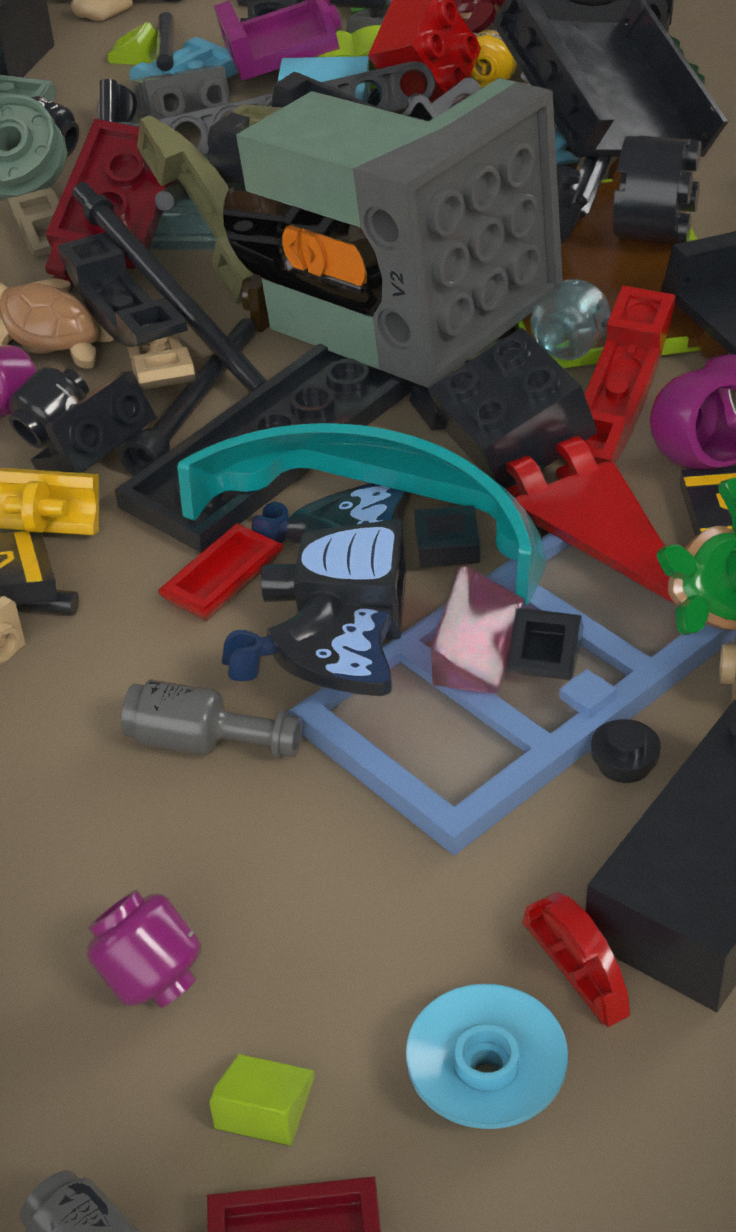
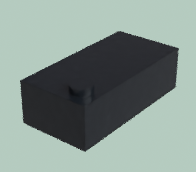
[586,700,736,1012]

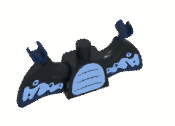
[222,483,411,696]

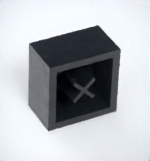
[428,327,598,490]

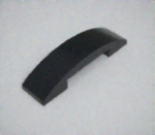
[57,232,188,347]

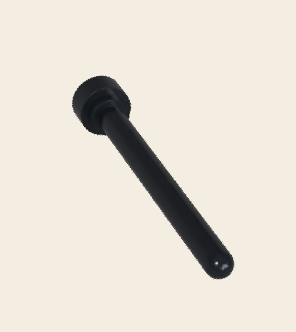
[119,318,257,476]

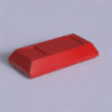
[158,523,283,622]

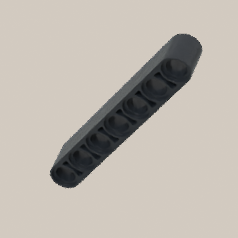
[134,62,435,156]

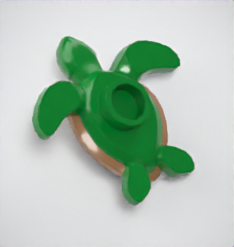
[657,478,736,635]

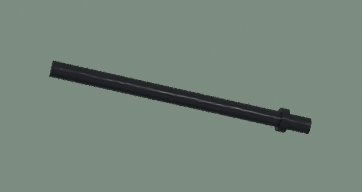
[72,182,267,393]

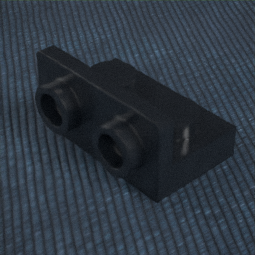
[30,371,157,473]

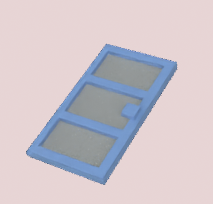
[288,533,736,856]

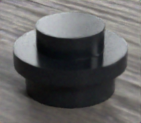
[591,719,661,783]

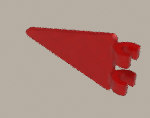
[506,436,676,605]

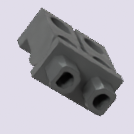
[131,65,231,123]

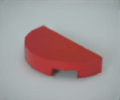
[522,892,630,1028]

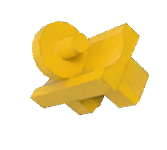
[0,467,99,535]

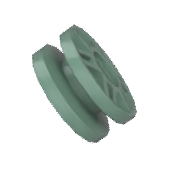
[0,94,67,200]

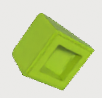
[106,22,158,65]
[209,1054,315,1146]

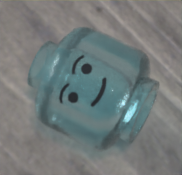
[530,279,611,360]

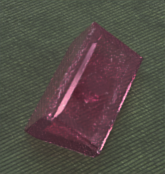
[431,566,524,694]

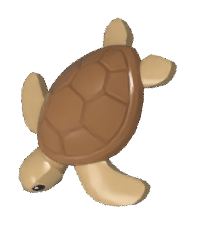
[0,278,115,369]

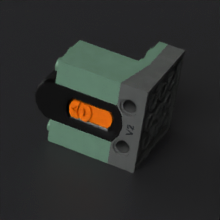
[223,78,563,388]

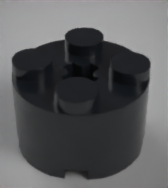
[613,135,701,244]

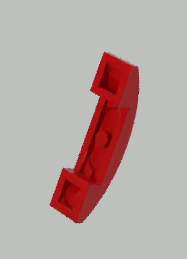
[562,285,675,464]

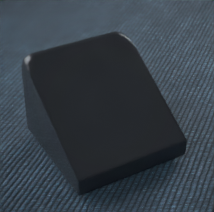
[506,608,584,681]

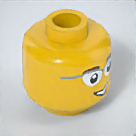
[470,30,517,88]

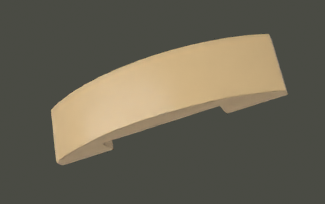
[126,334,195,390]

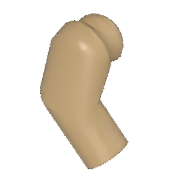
[71,0,133,22]

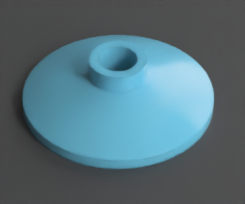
[406,984,568,1129]

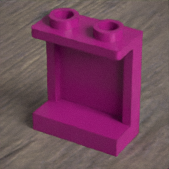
[214,0,342,81]

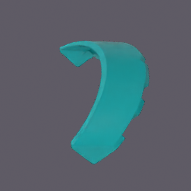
[178,423,546,606]

